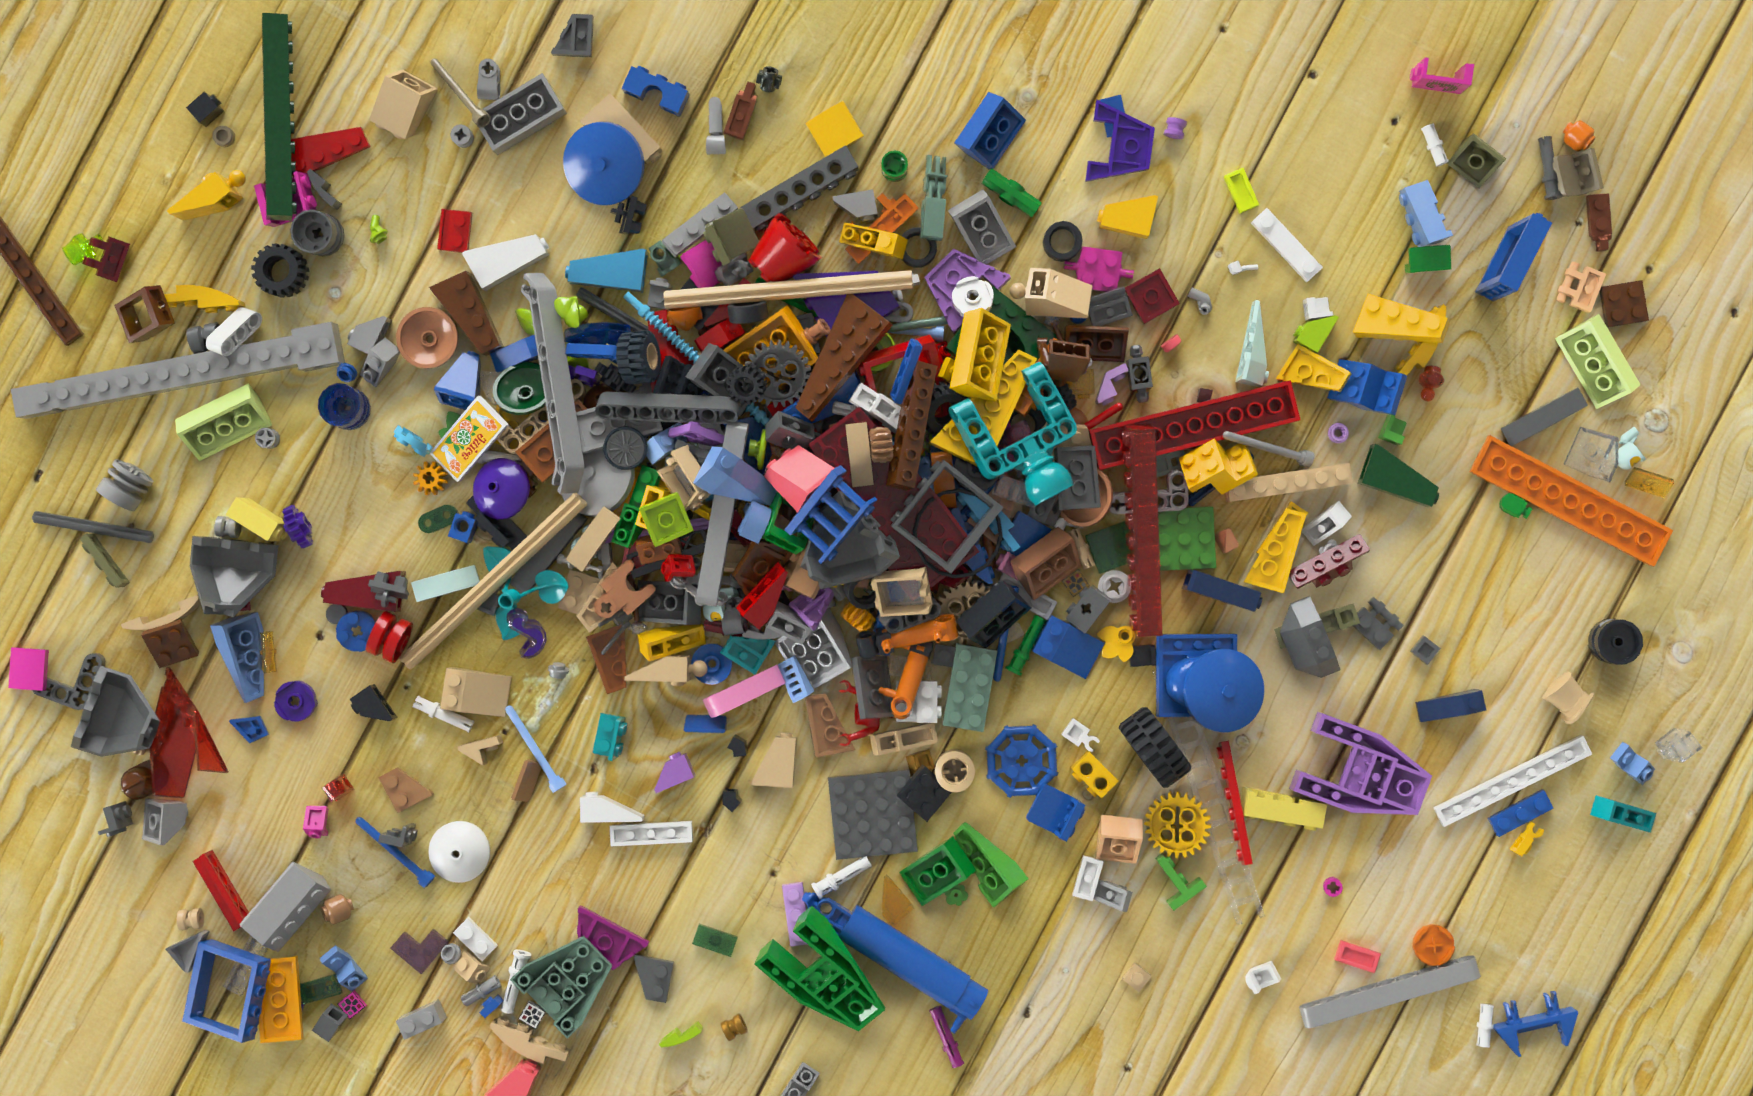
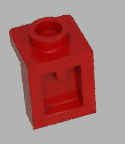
[661,554,696,582]

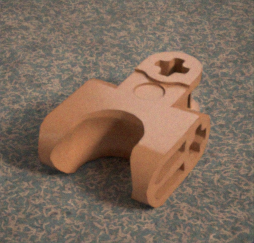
[594,559,656,618]

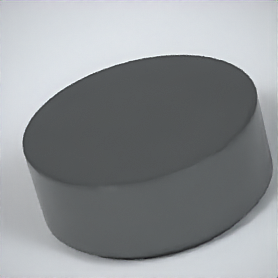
[326,604,348,624]

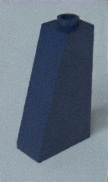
[1182,569,1263,612]

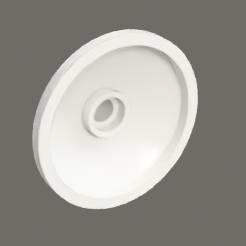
[429,821,490,883]

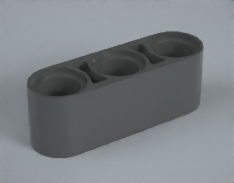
[879,596,941,633]

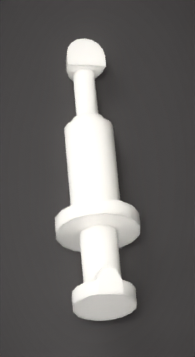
[557,554,603,572]

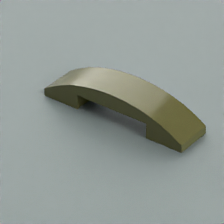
[1274,604,1360,649]

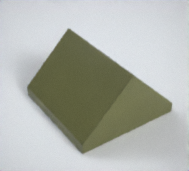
[1447,133,1506,188]

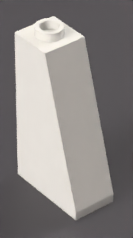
[462,234,549,291]

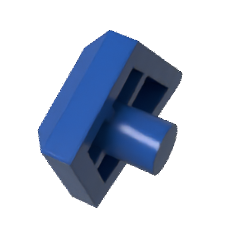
[229,716,269,743]

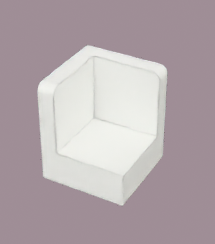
[1303,297,1333,321]

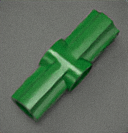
[981,168,1042,218]

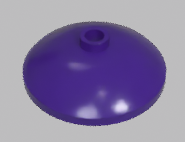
[473,458,530,520]

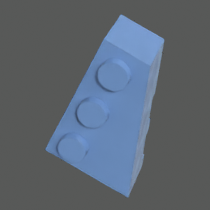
[1399,180,1453,247]

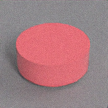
[1161,334,1181,353]

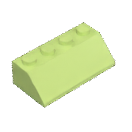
[1555,314,1641,409]
[175,383,272,461]

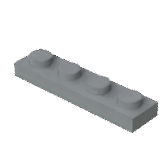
[662,192,738,258]

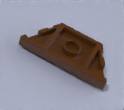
[732,539,792,596]

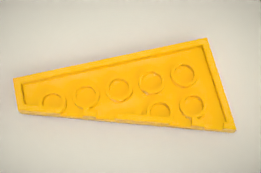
[929,350,1037,466]

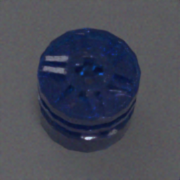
[318,383,371,430]

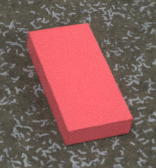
[1334,940,1381,973]

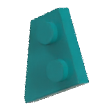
[720,636,776,675]

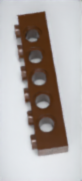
[886,361,937,491]

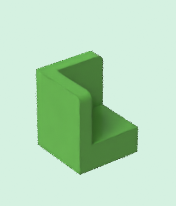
[1378,415,1407,445]

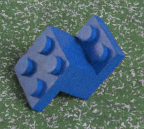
[1327,359,1407,415]

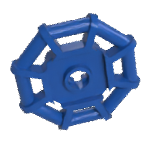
[985,724,1059,798]

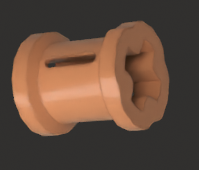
[804,318,831,345]

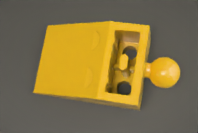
[167,170,246,221]

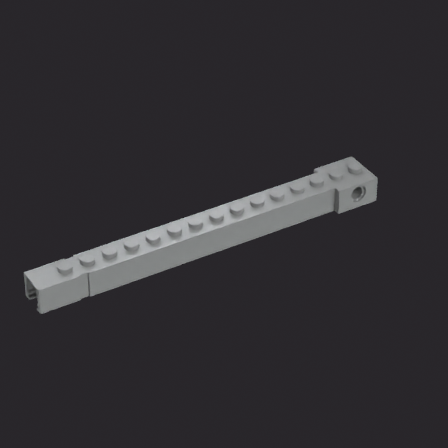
[11,322,345,419]

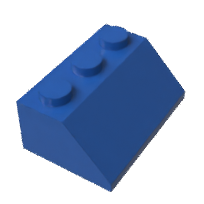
[954,92,1026,170]

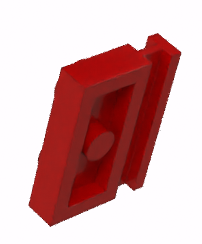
[437,209,472,253]

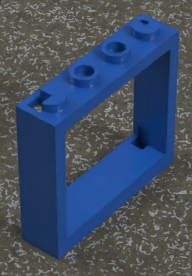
[1475,213,1552,301]
[182,939,271,1043]

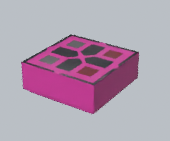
[337,990,367,1020]

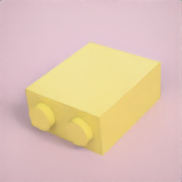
[226,497,288,541]

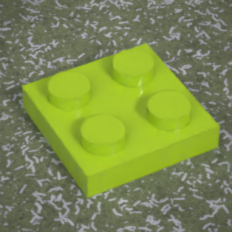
[639,492,694,547]

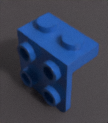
[1026,784,1086,842]

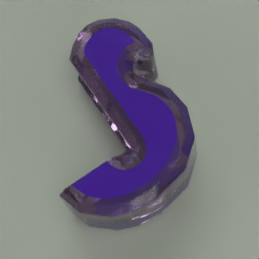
[507,608,547,659]

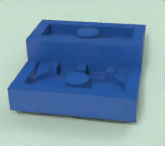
[1000,511,1052,556]

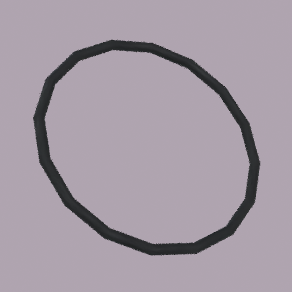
[913,488,1003,578]

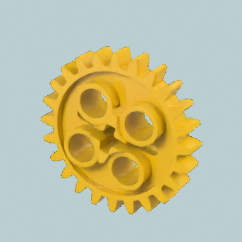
[1144,791,1212,858]

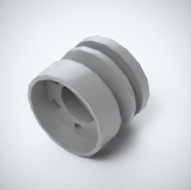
[96,459,154,511]

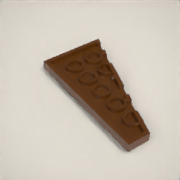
[795,294,893,422]

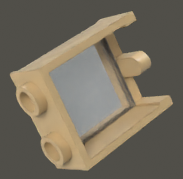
[657,445,710,511]
[871,567,933,617]

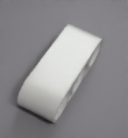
[206,307,262,356]

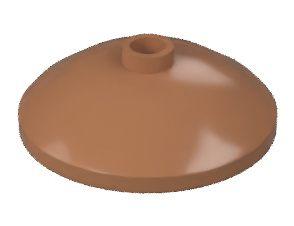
[396,307,458,369]
[1060,468,1113,527]

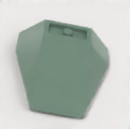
[510,936,612,1039]

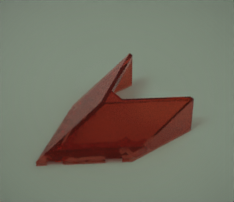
[149,667,229,798]

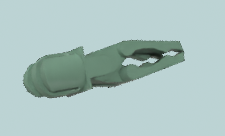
[920,155,948,241]

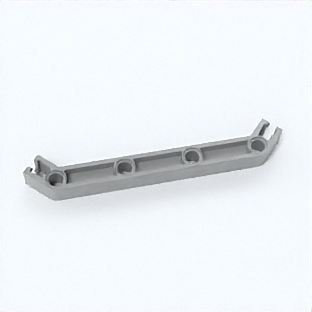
[521,273,584,494]

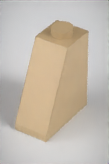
[751,732,797,788]

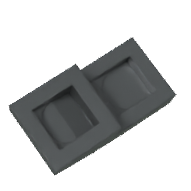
[307,169,342,210]

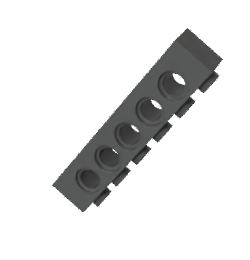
[740,145,859,232]

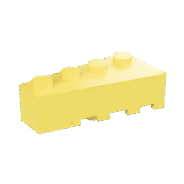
[1240,787,1327,831]

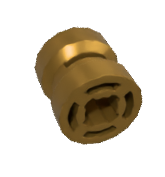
[720,1014,748,1041]

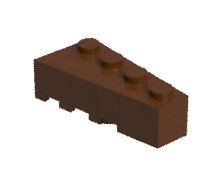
[429,271,504,356]

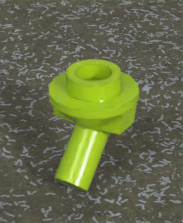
[370,215,388,244]

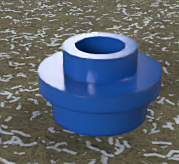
[337,363,357,382]

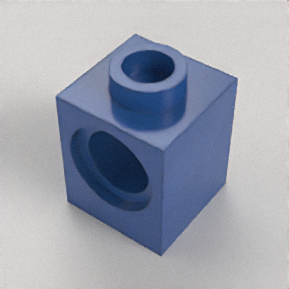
[448,511,478,543]

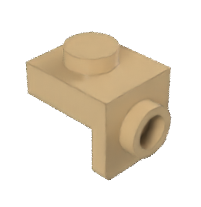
[452,951,490,984]

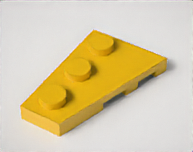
[1276,344,1352,392]

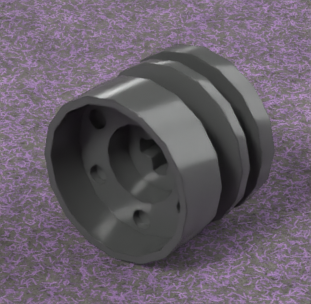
[290,210,345,257]

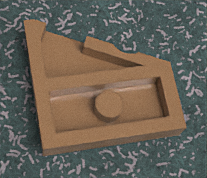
[379,767,434,813]

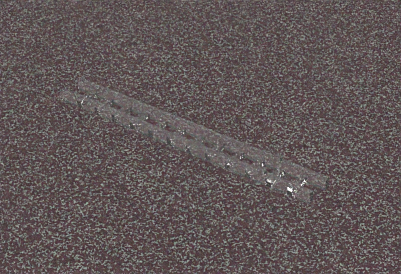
[1152,669,1265,925]

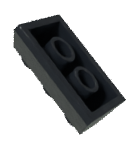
[956,580,1032,648]

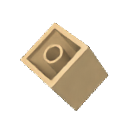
[369,70,438,139]

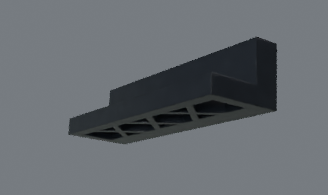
[626,530,707,579]

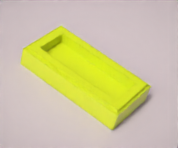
[1224,168,1259,214]

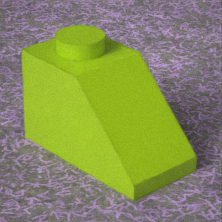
[1293,315,1339,353]

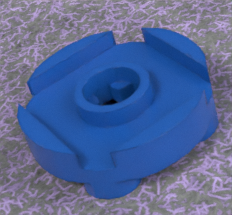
[336,610,376,652]

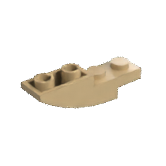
[490,1017,571,1064]

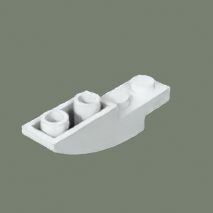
[849,383,927,434]

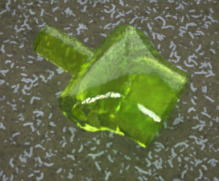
[62,233,103,266]

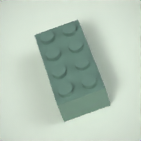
[942,643,997,732]

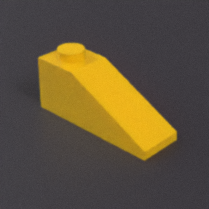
[637,624,706,662]

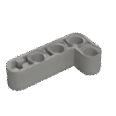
[1110,469,1188,514]

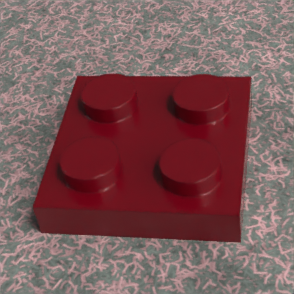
[1125,268,1180,325]

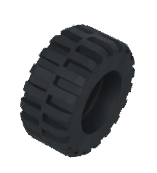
[1119,707,1192,788]

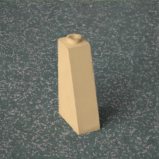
[580,93,662,165]

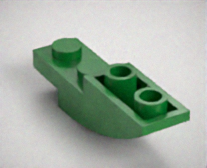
[611,465,661,549]

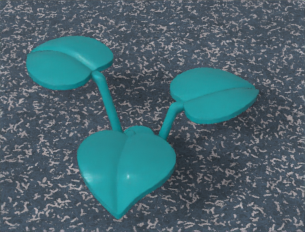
[483,546,569,640]

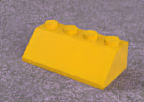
[950,307,1011,401]

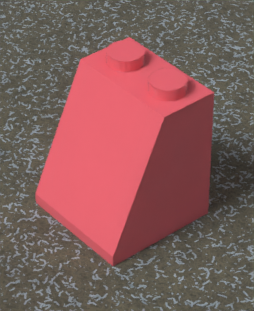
[764,445,834,513]
[484,1059,541,1096]

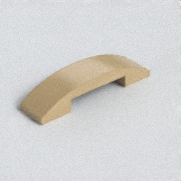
[121,595,201,630]

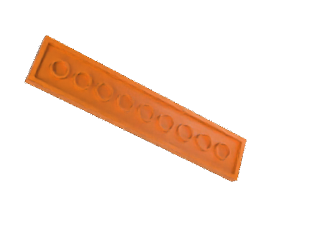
[1469,435,1673,567]

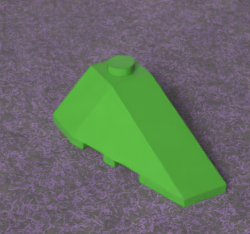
[953,822,1029,908]

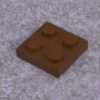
[1600,280,1649,328]
[141,619,199,668]

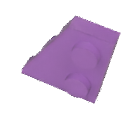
[668,421,725,446]
[789,587,834,631]

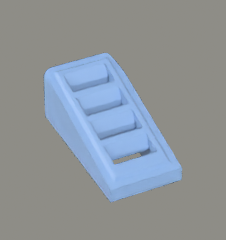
[778,655,814,703]

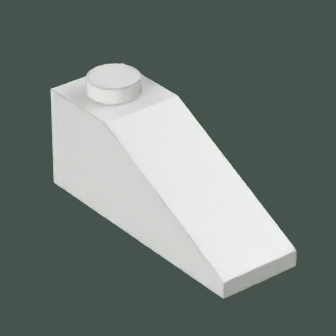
[580,792,644,823]

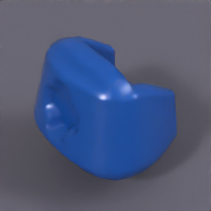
[802,892,821,910]

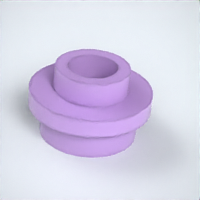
[1328,423,1349,443]

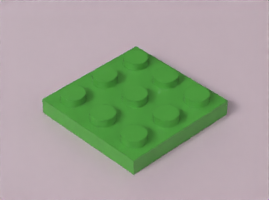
[1151,507,1216,571]

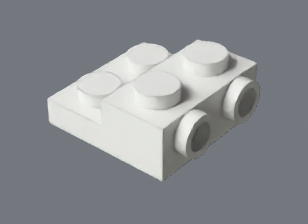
[896,680,942,723]

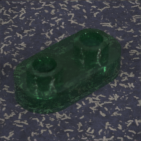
[418,505,459,533]

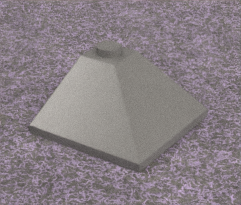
[775,608,852,689]

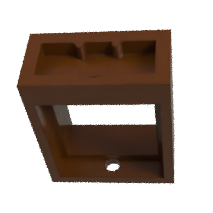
[114,285,175,343]

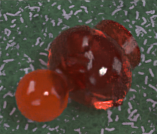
[1418,365,1444,402]

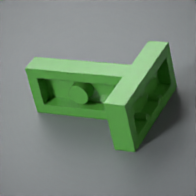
[1155,853,1207,911]

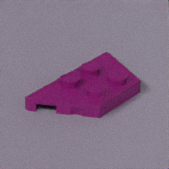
[577,905,650,970]

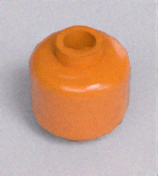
[1563,120,1596,152]

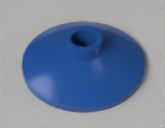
[691,644,732,685]

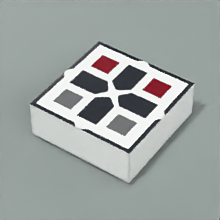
[518,1000,546,1029]

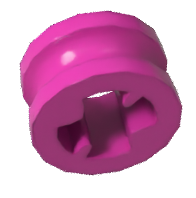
[1323,877,1343,897]

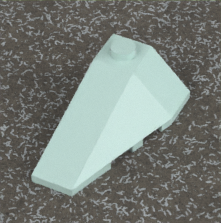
[1235,300,1269,387]

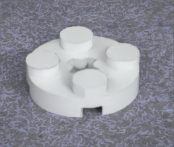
[952,277,993,317]

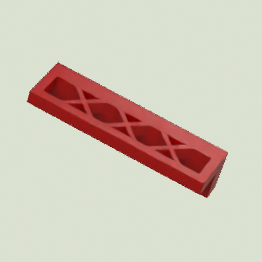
[192,850,249,932]

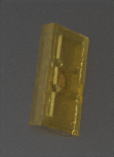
[1625,467,1674,498]

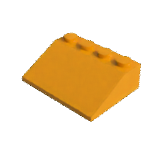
[722,305,818,403]

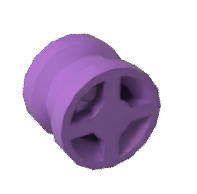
[1163,117,1187,139]

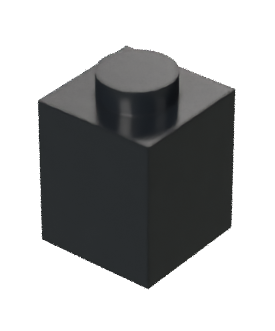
[186,91,224,127]

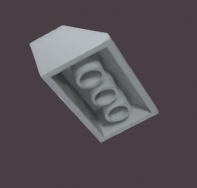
[240,862,331,952]

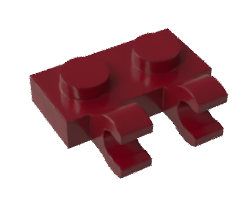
[82,236,130,282]

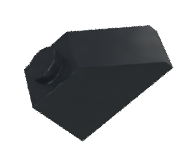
[350,684,398,721]

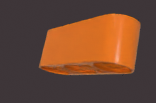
[931,451,957,509]

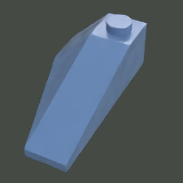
[693,446,777,506]
[210,612,264,703]

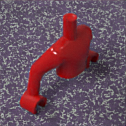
[839,680,893,747]

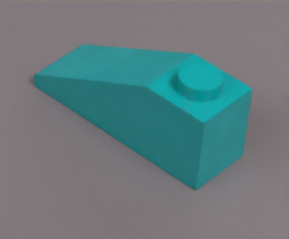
[1590,795,1656,833]

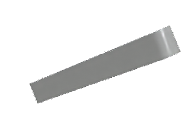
[696,422,749,607]
[1299,955,1481,1028]

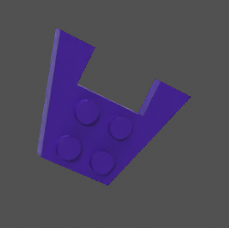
[1085,100,1155,182]

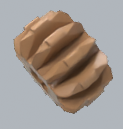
[869,427,893,463]

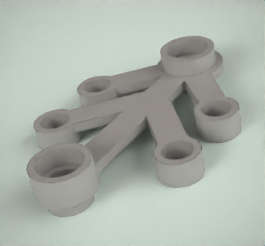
[670,556,740,606]

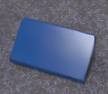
[684,715,727,733]

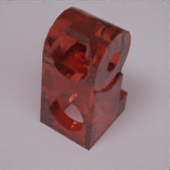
[322,774,354,802]

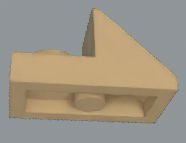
[458,735,503,765]

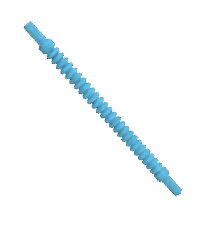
[623,292,770,426]

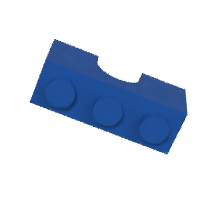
[621,66,690,117]

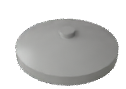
[559,449,635,517]

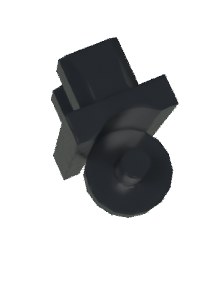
[610,196,647,235]

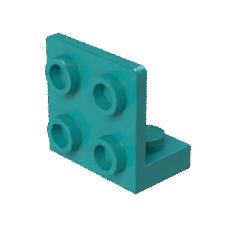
[593,713,628,761]

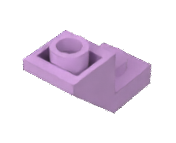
[1095,363,1129,406]

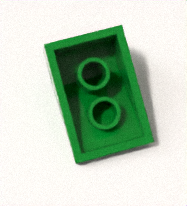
[899,836,976,906]

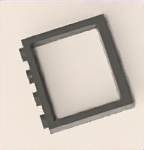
[890,460,1003,573]

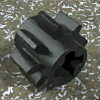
[756,66,782,92]

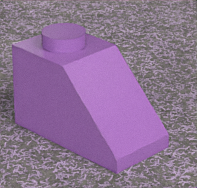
[654,752,696,793]

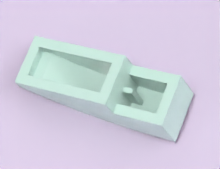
[411,565,480,602]

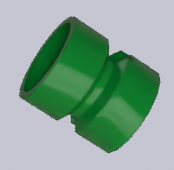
[881,150,908,182]

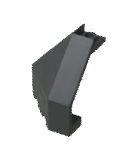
[800,490,900,589]
[190,536,278,617]
[71,666,160,757]

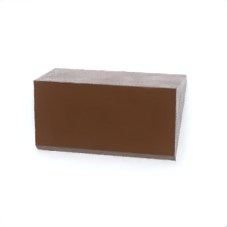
[1064,325,1129,362]

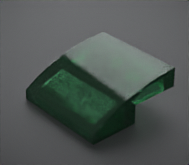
[1085,521,1140,574]

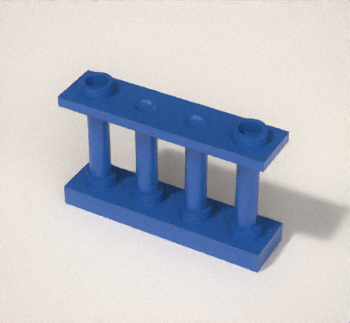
[784,465,878,564]

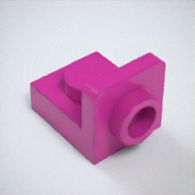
[303,806,329,838]

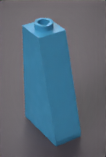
[565,249,648,293]

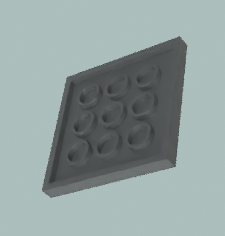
[828,769,918,860]

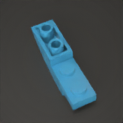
[956,488,1020,553]

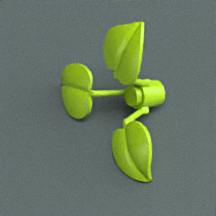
[515,296,589,368]

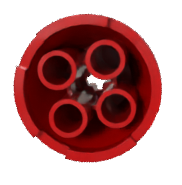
[748,213,822,282]

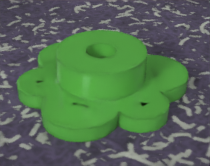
[945,885,968,906]

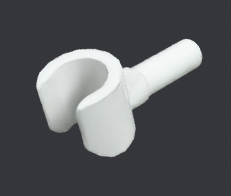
[1228,261,1258,275]
[1054,517,1083,531]

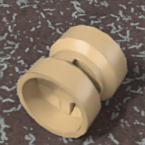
[177,908,204,930]

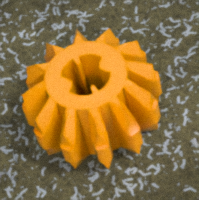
[413,461,448,496]
[840,602,876,632]

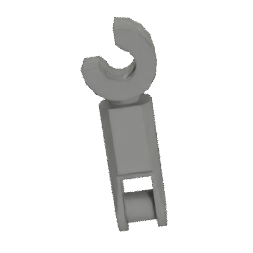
[706,97,726,155]

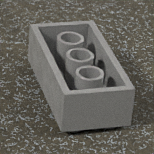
[480,73,567,155]

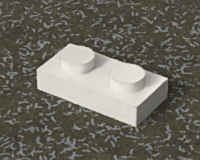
[1072,855,1104,901]
[453,917,498,961]

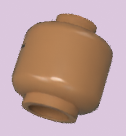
[321,894,354,925]

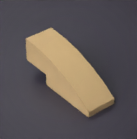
[845,422,874,487]
[566,506,621,571]
[870,723,938,756]

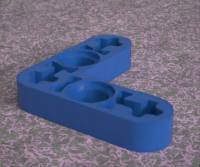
[565,343,617,364]

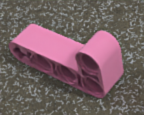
[703,665,786,718]

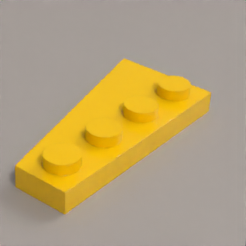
[1244,508,1306,593]

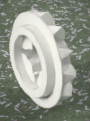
[1098,570,1131,603]

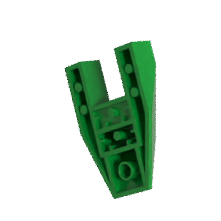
[754,906,886,1031]

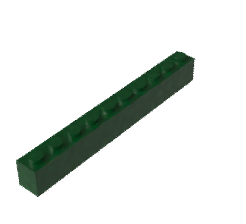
[262,13,296,221]

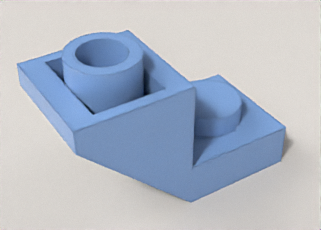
[1610,742,1655,785]
[320,945,368,991]

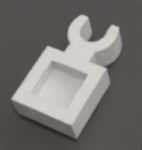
[1061,718,1100,752]

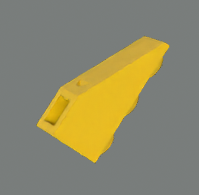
[839,222,908,259]

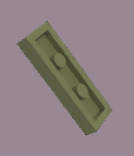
[79,533,130,588]

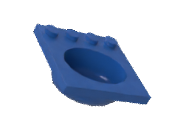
[1156,634,1237,717]

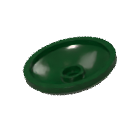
[493,362,546,415]

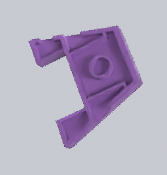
[925,249,1011,334]

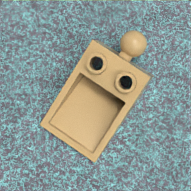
[1010,268,1092,318]
[624,655,708,686]

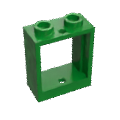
[762,492,819,555]

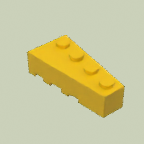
[1353,294,1450,343]

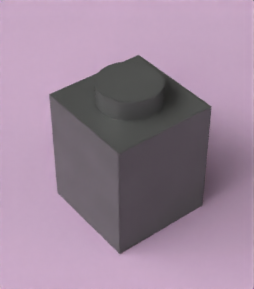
[312,1003,348,1042]

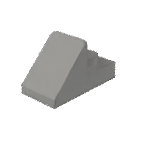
[1093,879,1133,912]

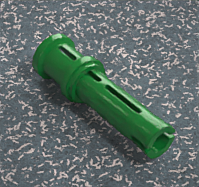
[1005,615,1046,676]

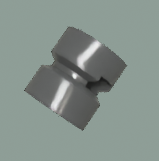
[186,322,220,354]

